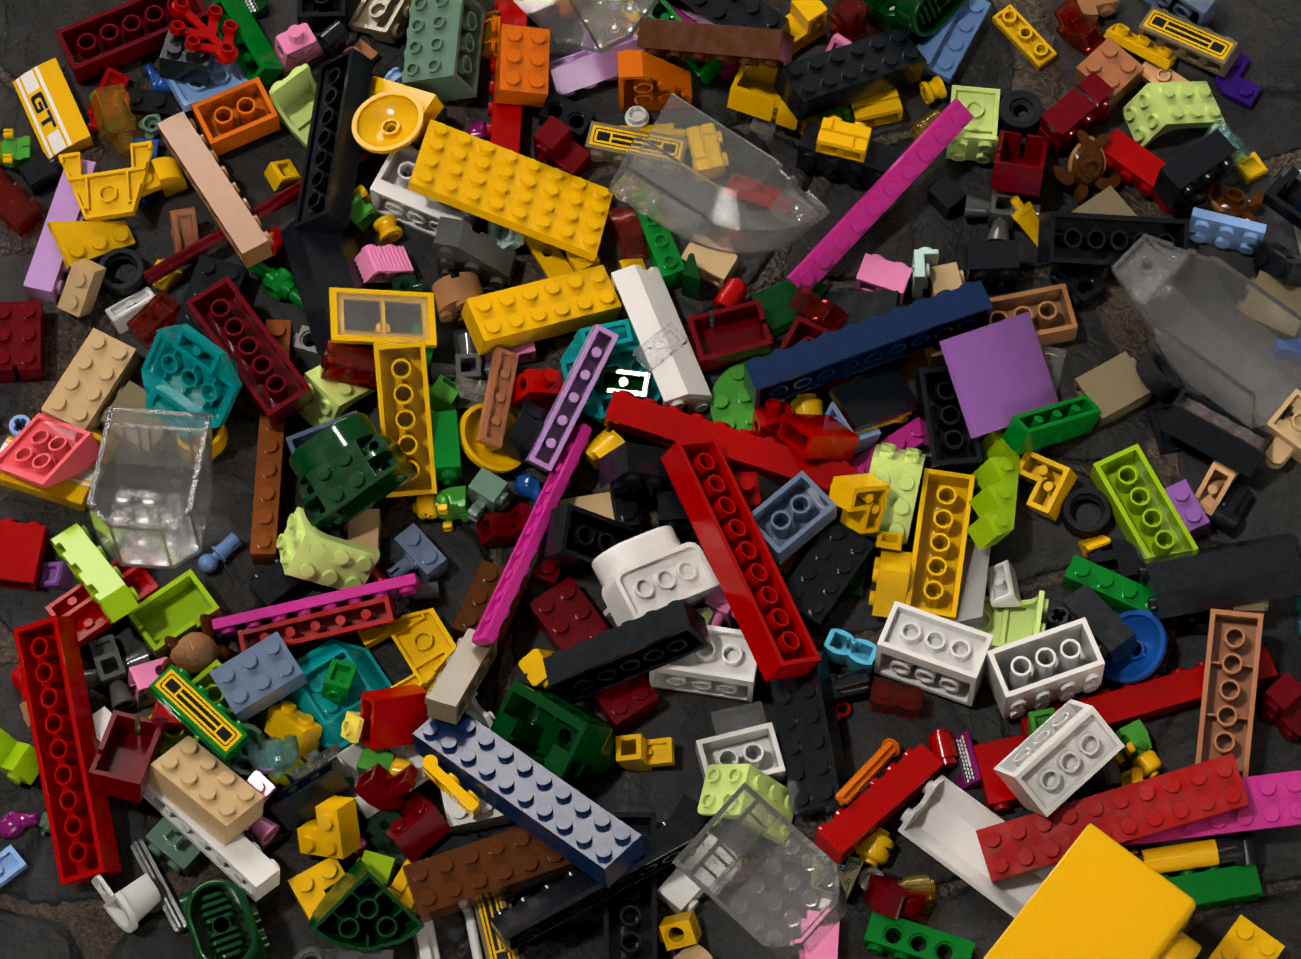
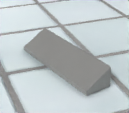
[956,538,991,628]

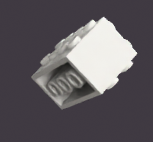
[984,617,1105,719]

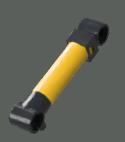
[1125,831,1258,874]

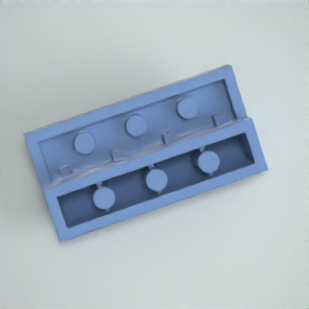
[916,0,991,84]

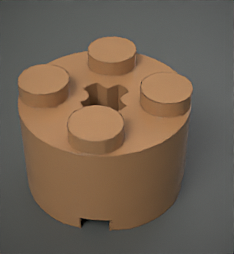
[432,272,484,326]

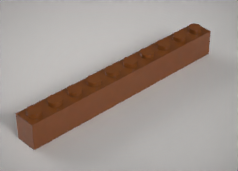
[250,320,294,565]

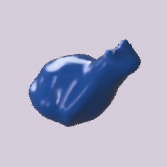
[143,63,172,92]
[514,474,541,503]

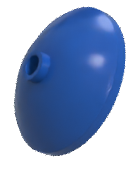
[1103,610,1167,684]

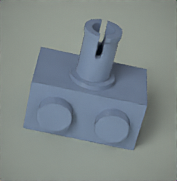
[386,523,448,582]

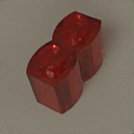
[868,680,924,720]

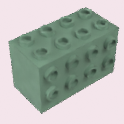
[401,0,486,102]

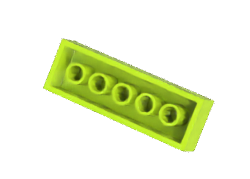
[1090,443,1199,559]

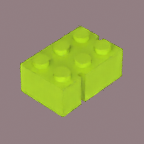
[127,569,222,659]

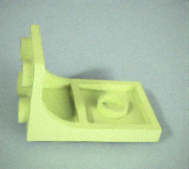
[269,63,317,148]
[1122,81,1225,148]
[946,85,1001,164]
[298,347,377,427]
[857,442,926,544]
[276,507,381,590]
[955,590,1049,649]
[697,764,793,844]

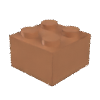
[1073,37,1145,111]

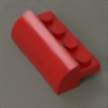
[44,549,160,648]

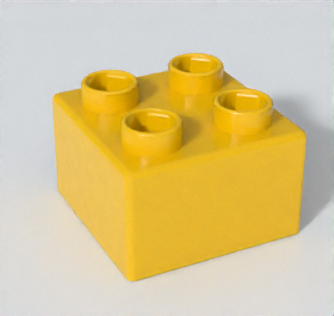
[983,823,1201,959]

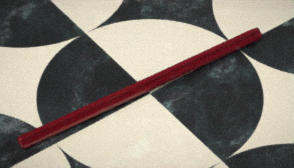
[143,147,375,285]

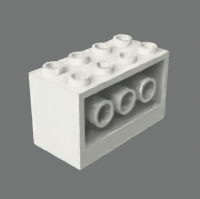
[370,144,478,237]
[874,601,994,707]
[649,625,758,702]
[993,699,1125,817]

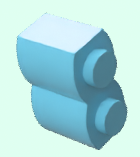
[823,629,877,675]

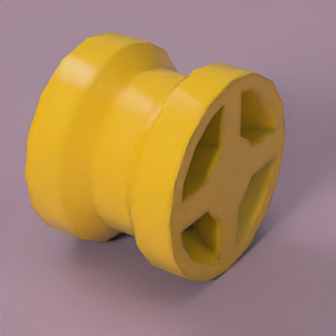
[919,76,947,105]
[373,214,403,244]

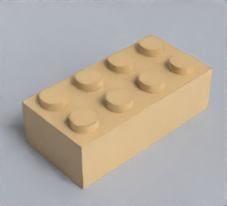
[41,328,140,432]
[149,735,264,845]

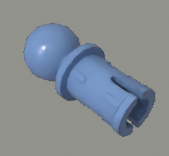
[198,532,242,573]

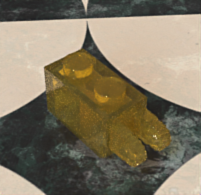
[89,83,137,157]

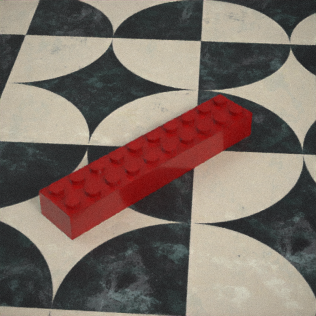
[661,437,821,682]
[13,615,122,886]
[976,753,1249,884]

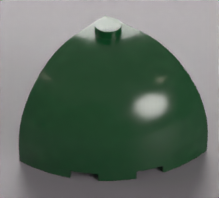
[309,858,425,951]

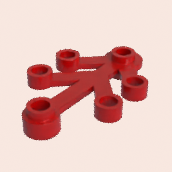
[169,0,239,65]

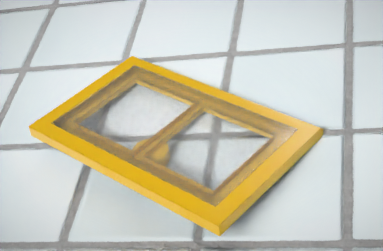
[329,287,437,348]

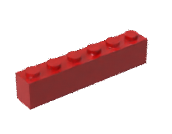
[237,596,398,652]
[813,743,944,867]

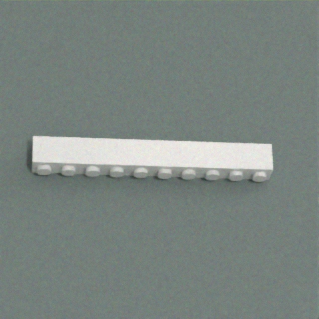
[92,706,280,902]

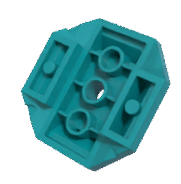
[560,319,662,423]
[141,324,242,435]
[280,639,392,751]

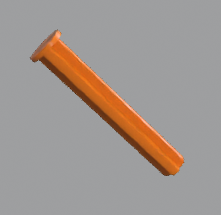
[835,738,901,806]

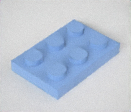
[165,60,249,112]
[1189,207,1267,255]

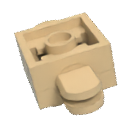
[1263,388,1301,469]

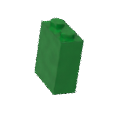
[431,410,463,489]

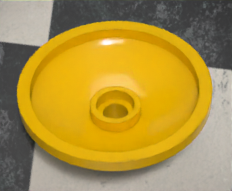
[352,91,425,154]
[458,403,525,473]

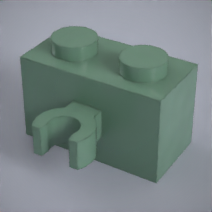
[467,467,511,523]
[145,817,206,876]

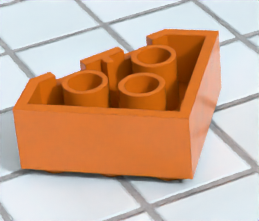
[617,49,692,112]

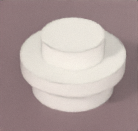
[625,105,649,129]

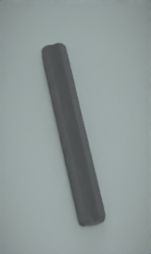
[130,838,187,933]

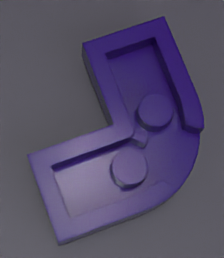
[1214,52,1261,110]

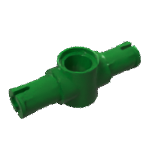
[248,261,304,311]

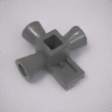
[964,189,1041,241]
[431,332,491,412]
[84,634,150,711]

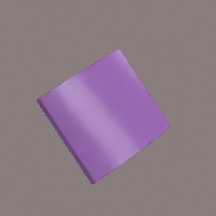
[939,311,1059,439]

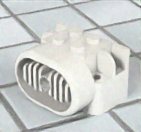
[592,525,720,627]

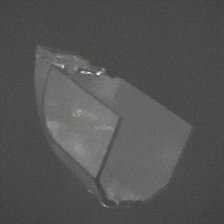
[608,93,830,255]
[1111,233,1301,429]

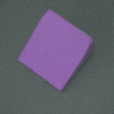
[38,561,73,591]

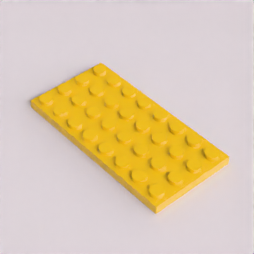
[407,119,614,262]

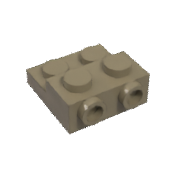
[348,0,412,44]

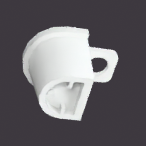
[91,873,161,933]

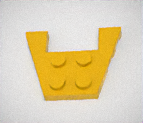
[58,140,154,221]
[357,608,456,689]

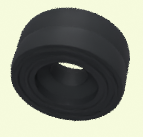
[998,90,1043,136]

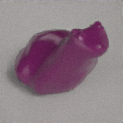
[467,120,487,140]
[0,812,40,840]

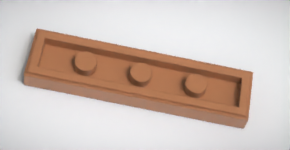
[476,347,520,450]

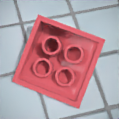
[0,413,102,488]

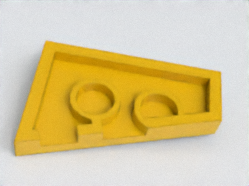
[47,221,136,269]

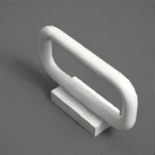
[412,907,483,959]

